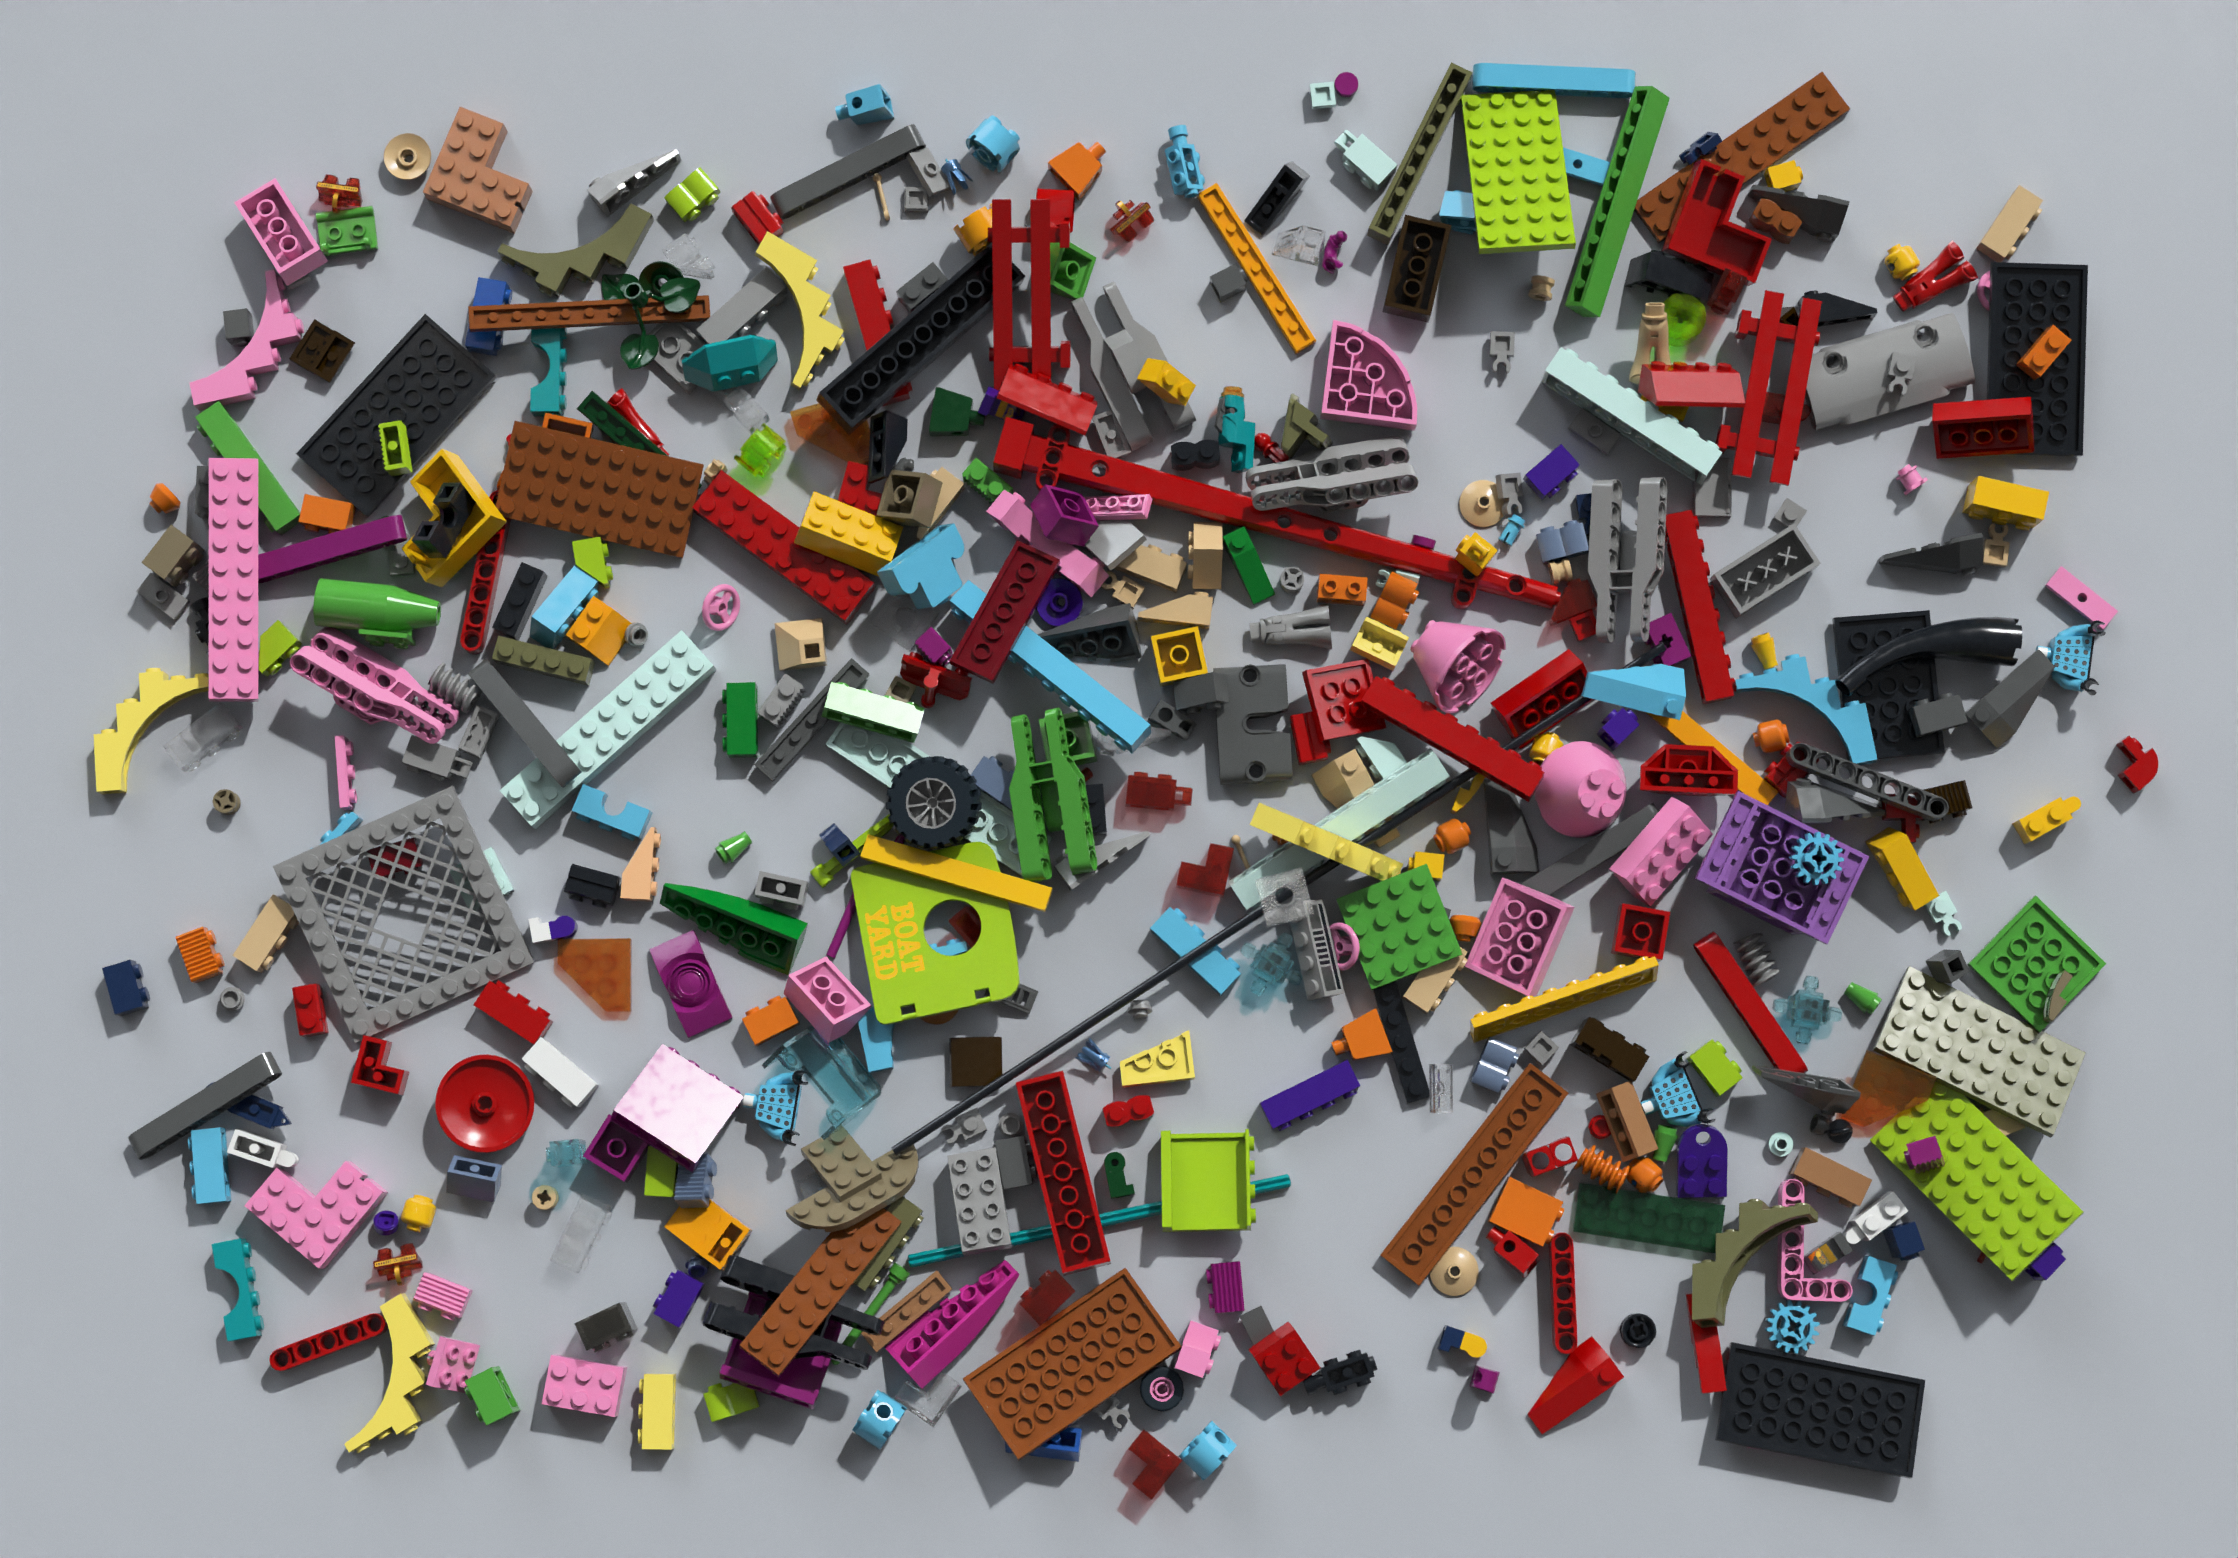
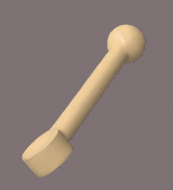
[873,173,890,220]
[1231,835,1250,869]

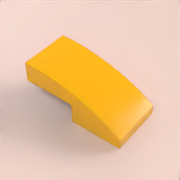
[1450,774,1485,814]

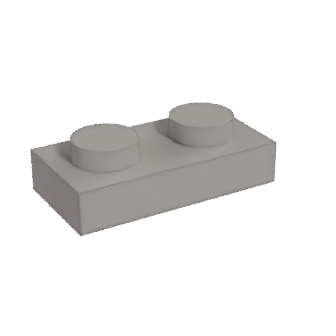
[1092,409,1131,459]

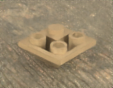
[775,618,827,671]

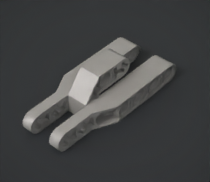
[1071,281,1196,452]
[1245,436,1418,513]
[1588,477,1667,643]

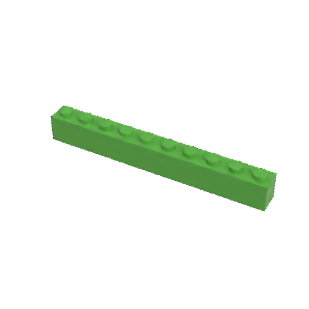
[1565,86,1670,317]

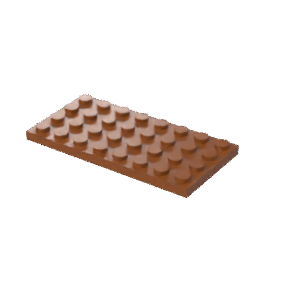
[496,421,704,558]
[963,1268,1182,1461]

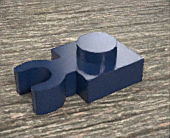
[1679,132,1722,165]
[1575,493,1592,536]

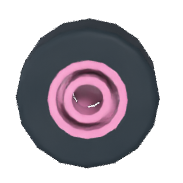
[1140,1366,1184,1412]

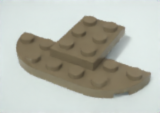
[786,1126,919,1232]

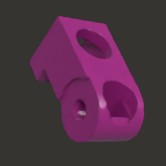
[1470,1365,1500,1393]

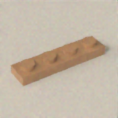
[861,1270,953,1352]

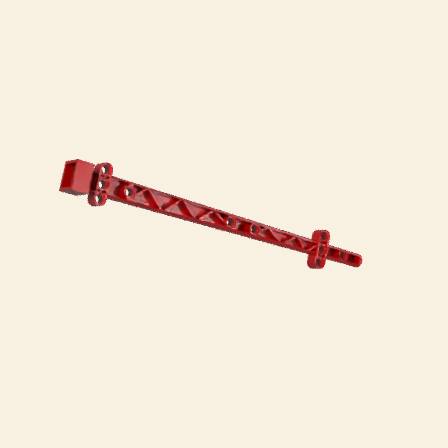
[993,417,1561,610]

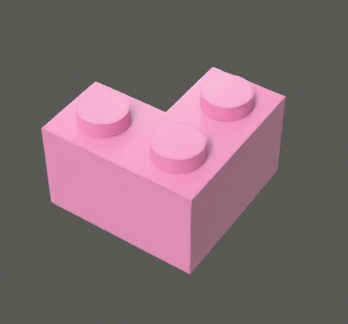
[1174,1320,1221,1378]

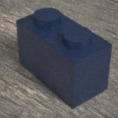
[102,960,150,1016]
[1883,1221,1925,1261]

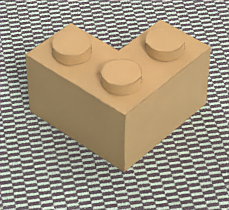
[1188,522,1223,589]

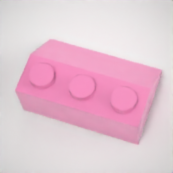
[783,957,871,1043]

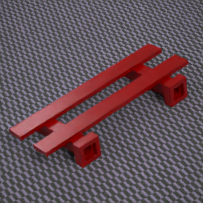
[988,199,1071,390]
[1715,290,1822,486]

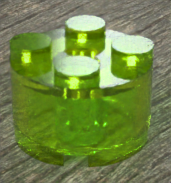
[1663,294,1706,347]
[734,423,787,478]

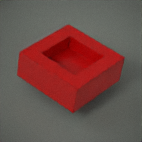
[1569,610,1596,642]

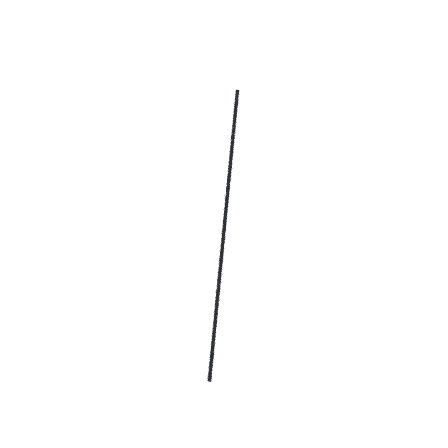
[891,642,1667,1156]

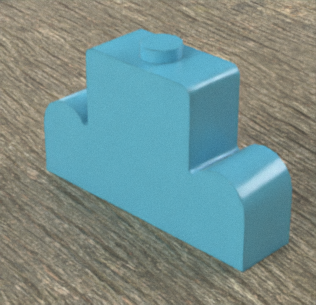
[877,523,964,609]

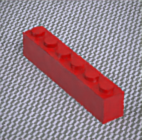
[843,259,913,406]

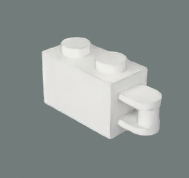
[227,1129,299,1168]
[1843,1191,1908,1244]

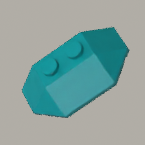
[682,335,778,392]

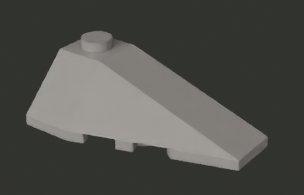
[587,150,681,217]
[1054,831,1150,890]

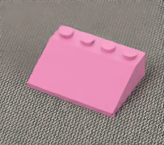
[1465,877,1575,996]

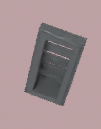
[984,984,1039,1014]

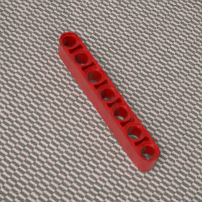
[460,490,511,655]
[1693,931,1808,1073]

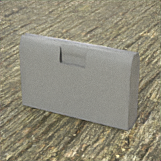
[1692,458,1732,518]

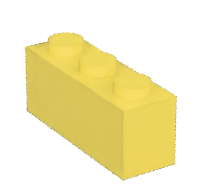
[638,1374,676,1450]

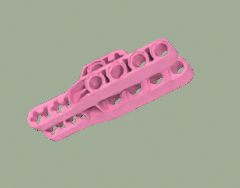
[289,627,460,744]

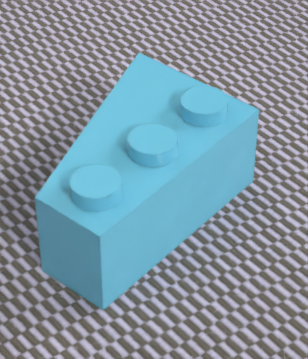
[1439,190,1476,235]
[530,565,599,649]

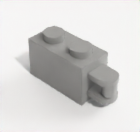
[402,735,473,782]

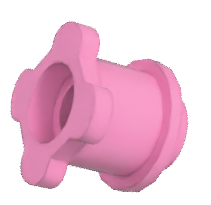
[1896,464,1928,495]

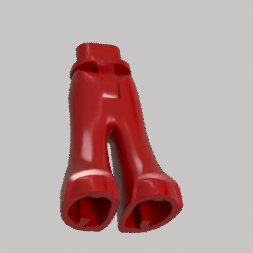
[1893,240,1978,312]
[594,388,670,456]

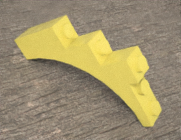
[755,231,845,390]
[93,668,209,795]
[1250,803,1403,881]
[344,1293,435,1453]

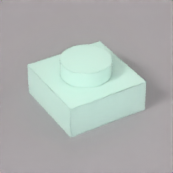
[1310,82,1336,109]

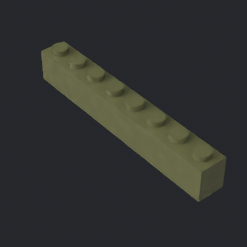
[1367,62,1473,245]

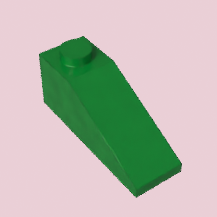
[1223,526,1275,605]

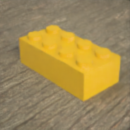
[794,491,903,577]

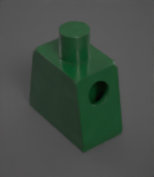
[929,387,985,437]

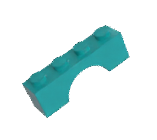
[530,328,567,417]
[212,1238,264,1341]

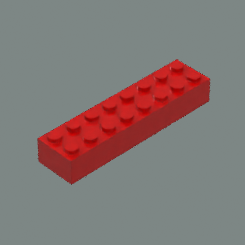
[692,470,876,625]
[1015,1071,1111,1276]

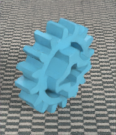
[1789,832,1844,885]
[1765,1300,1820,1354]

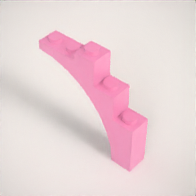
[190,269,304,411]

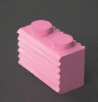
[413,1272,473,1321]

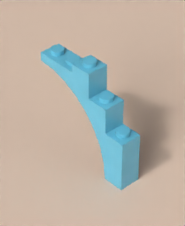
[1735,654,1877,766]
[858,939,968,1073]

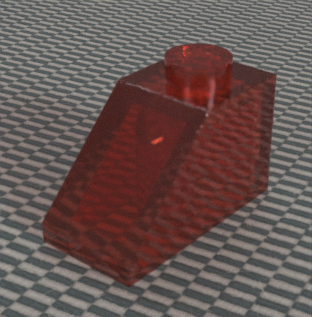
[1549,578,1597,626]

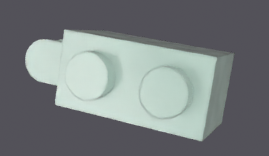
[1334,130,1397,191]

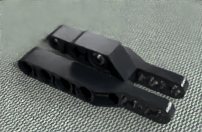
[702,1255,885,1370]

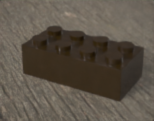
[1382,215,1452,323]

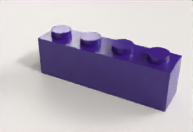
[1259,1060,1360,1132]

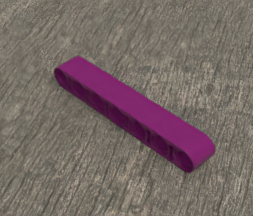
[258,515,407,583]

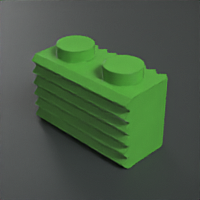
[962,458,1013,504]

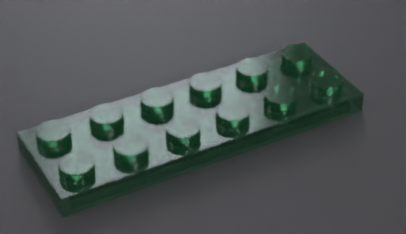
[1572,1183,1726,1254]

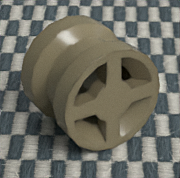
[213,789,241,815]

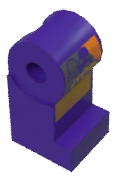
[978,386,1026,421]

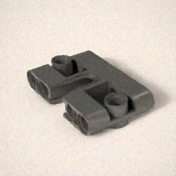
[1213,664,1293,785]

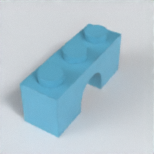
[572,784,653,841]
[1842,1256,1898,1336]

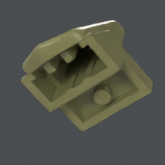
[1281,393,1333,459]

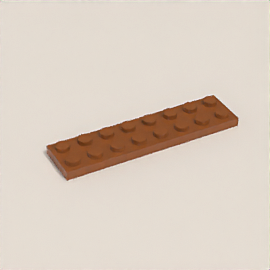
[739,1208,902,1377]

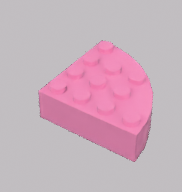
[1320,320,1417,431]

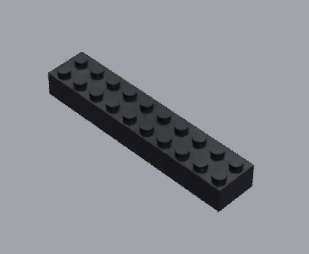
[816,243,1025,435]

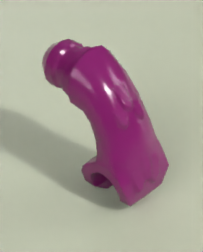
[1322,231,1347,274]

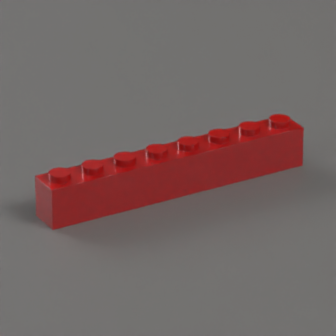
[1665,510,1736,705]
[1361,676,1545,802]

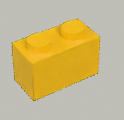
[1137,358,1196,406]

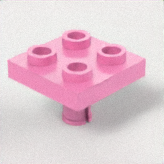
[426,1336,480,1393]

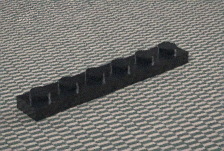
[1373,981,1431,1104]

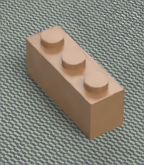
[1596,1080,1658,1162]
[1789,1147,1872,1209]

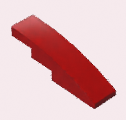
[1686,1294,1727,1393]

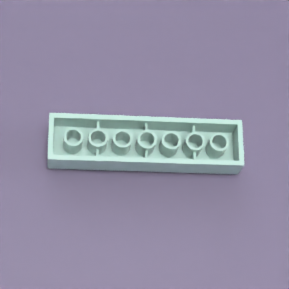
[1541,347,1722,485]

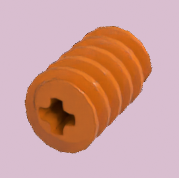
[1574,1145,1630,1194]

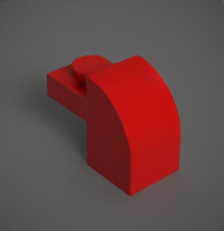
[2116,736,2158,794]
[1881,794,1924,844]

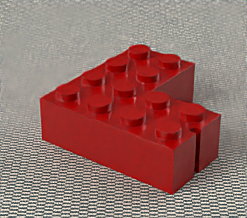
[1661,159,1772,286]

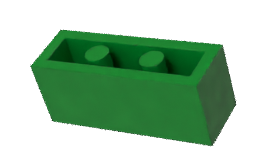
[722,682,758,758]

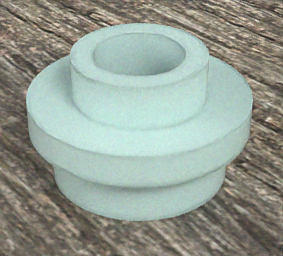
[1768,1132,1793,1157]

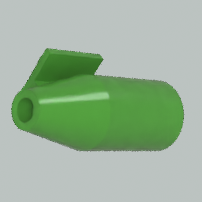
[313,578,441,649]

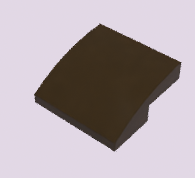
[289,319,355,383]
[949,1037,1002,1087]

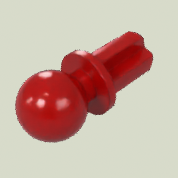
[1254,433,1289,463]

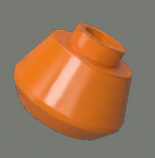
[149,483,181,514]
[1449,915,1482,942]

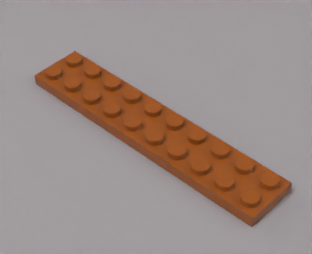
[1634,72,1850,243]
[1380,1063,1568,1286]

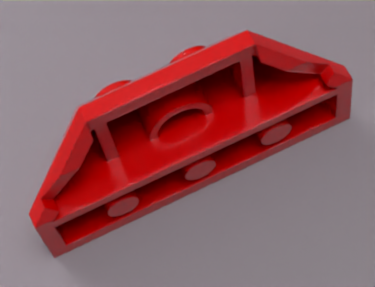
[1640,744,1738,796]

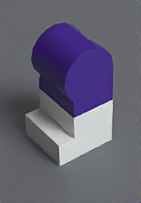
[528,916,578,944]

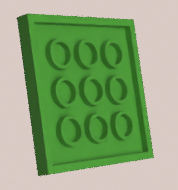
[1336,864,1463,990]
[1967,895,2106,1033]

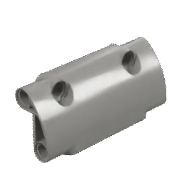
[1805,313,1975,430]

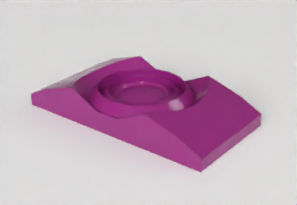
[649,930,733,1038]

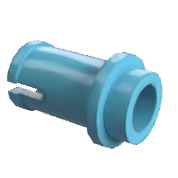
[1498,514,1525,546]

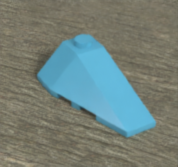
[1581,664,1686,720]

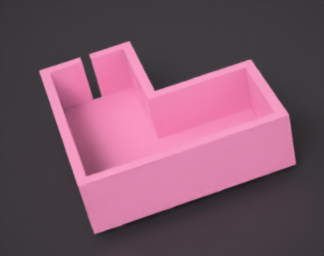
[245,1161,388,1269]

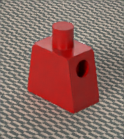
[1486,1226,1540,1279]

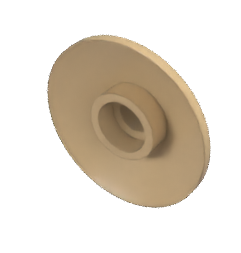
[384,133,431,180]
[1459,480,1504,527]
[1430,1247,1479,1296]

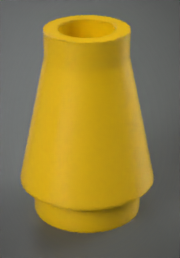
[1750,632,1778,670]

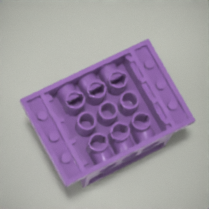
[1695,791,1870,944]

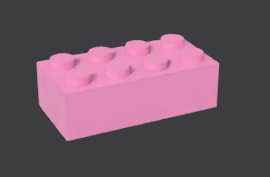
[234,178,328,286]
[1609,797,1713,907]

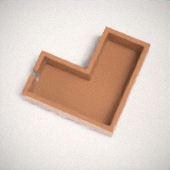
[423,107,533,234]

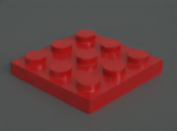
[1302,659,1386,742]

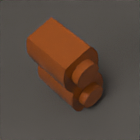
[1749,198,1802,244]

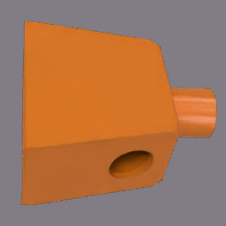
[1048,142,1106,201]
[1331,1008,1392,1061]

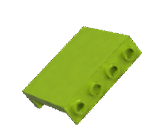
[1161,1129,1256,1232]

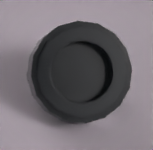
[1827,1119,1853,1143]

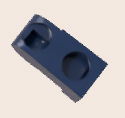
[819,823,860,867]

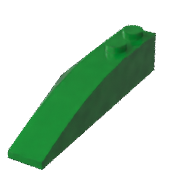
[660,883,808,975]

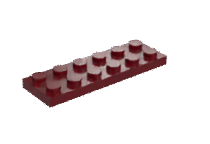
[950,540,1060,684]

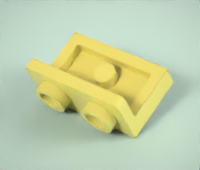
[1350,617,1409,671]

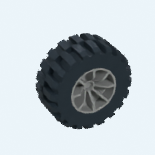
[886,756,982,849]

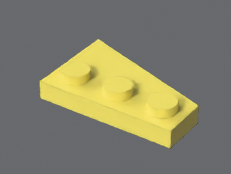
[1120,1030,1195,1088]

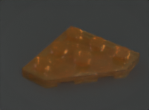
[790,403,870,465]
[558,938,632,1012]
[1841,1050,1936,1127]

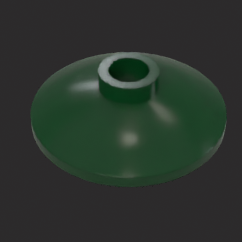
[639,261,684,298]

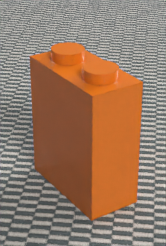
[1487,1177,1564,1247]

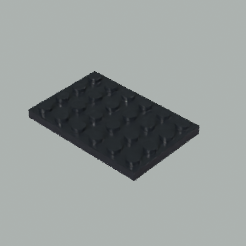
[1832,610,1945,761]

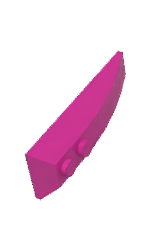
[885,1260,1019,1389]

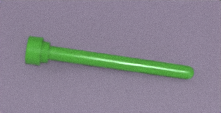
[831,1262,910,1365]

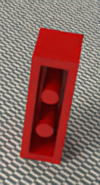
[473,980,553,1044]

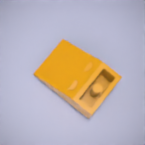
[664,1199,752,1270]

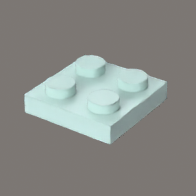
[450,847,514,911]

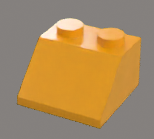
[566,596,632,666]

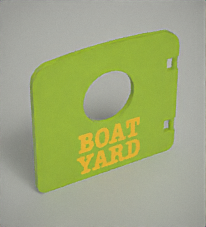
[851,842,1020,1025]

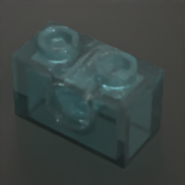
[546,1139,587,1168]

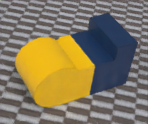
[1438,1325,1487,1358]

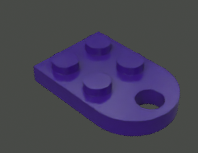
[1677,1124,1728,1198]

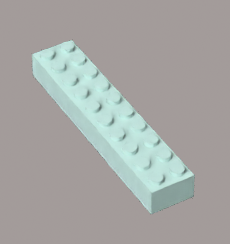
[500,630,716,829]

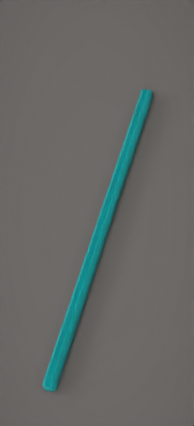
[908,1174,1291,1268]

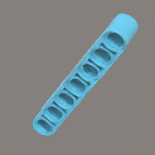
[1472,63,1636,98]

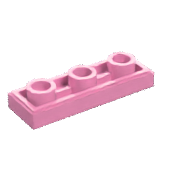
[1085,494,1152,521]
[2045,566,2118,631]
[335,735,357,811]

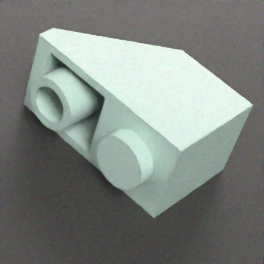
[1355,736,1407,780]

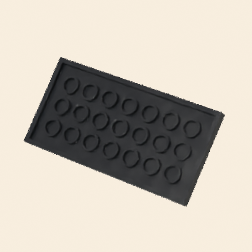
[1987,262,2088,456]
[296,314,497,517]
[1715,1342,1925,1479]

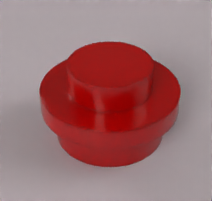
[1588,1115,1611,1139]

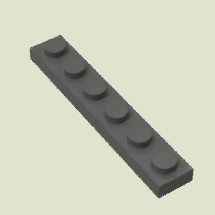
[754,658,870,781]

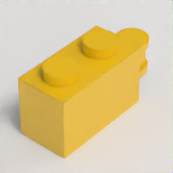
[1455,532,1498,577]
[2012,796,2081,844]

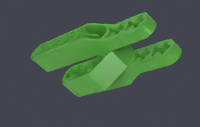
[1009,707,1097,882]

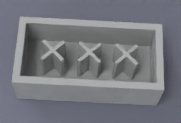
[1710,524,1821,619]
[947,1147,1012,1256]

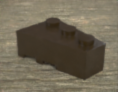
[1569,1017,1650,1082]

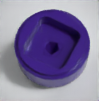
[374,1211,399,1236]

